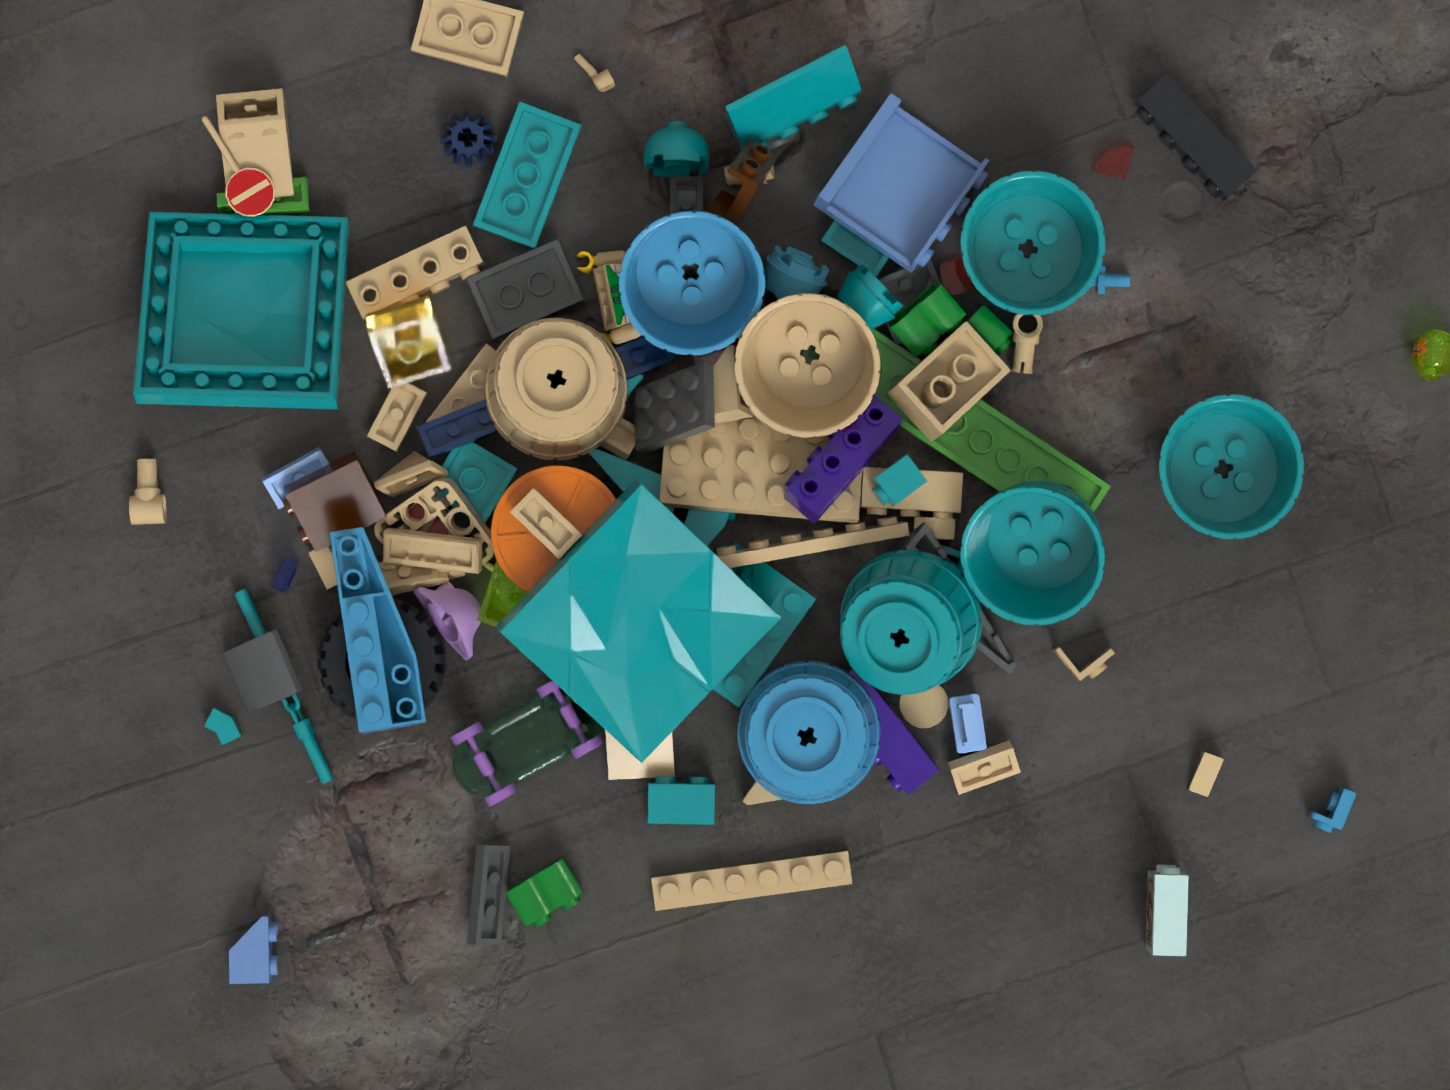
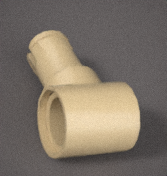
[1011,313,1043,374]
[129,459,167,525]

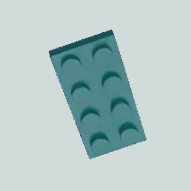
[473,101,582,249]

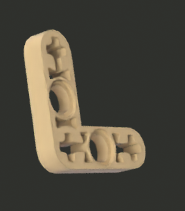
[374,477,494,563]

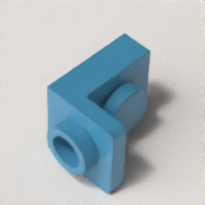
[1307,787,1357,833]

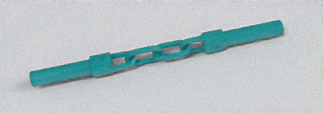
[234,589,334,784]

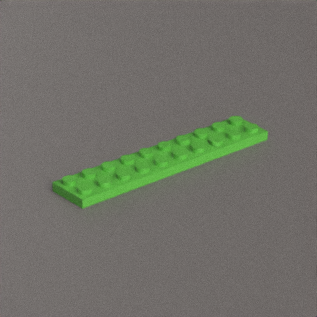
[801,329,1111,512]

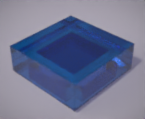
[271,557,299,592]

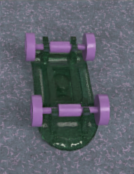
[450,681,604,807]

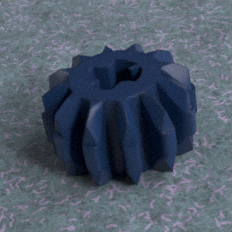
[440,111,497,168]

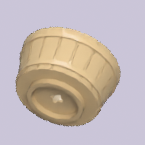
[735,293,880,438]
[484,318,628,460]

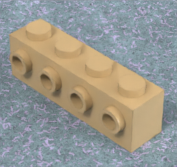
[346,226,484,322]

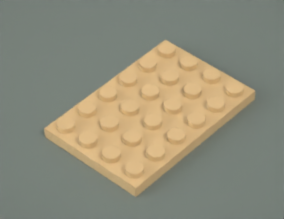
[659,414,862,523]

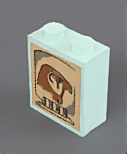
[1145,864,1189,956]

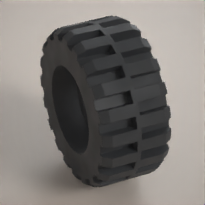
[317,599,447,719]

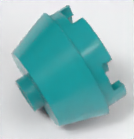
[837,263,903,330]

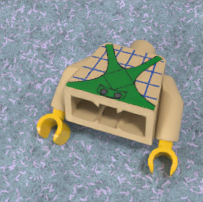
[577,250,641,345]

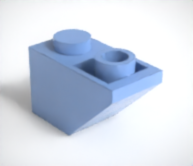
[229,914,279,984]

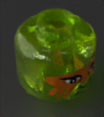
[1410,329,1450,381]

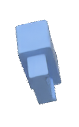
[948,693,987,753]

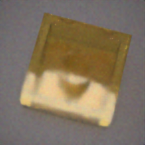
[366,295,451,388]

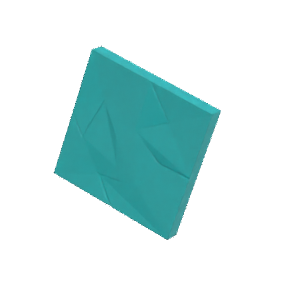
[133,212,350,409]
[496,479,781,763]

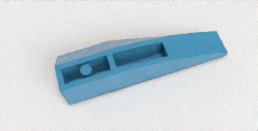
[330,527,427,734]

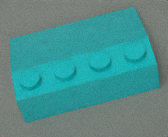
[725,45,861,150]
[713,542,816,707]

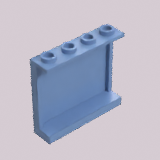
[814,93,989,273]

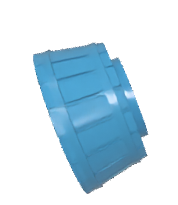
[619,210,765,355]
[737,661,881,804]

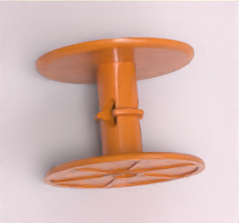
[491,466,616,592]

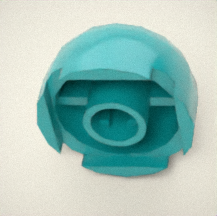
[644,121,709,178]

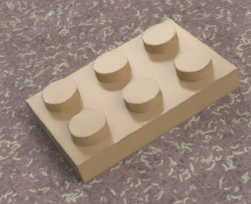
[411,0,524,77]

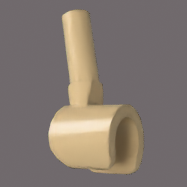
[574,54,615,92]

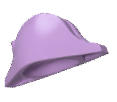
[414,582,482,661]

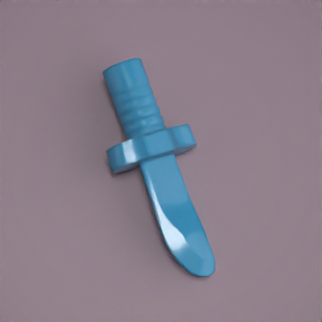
[1092,266,1130,294]

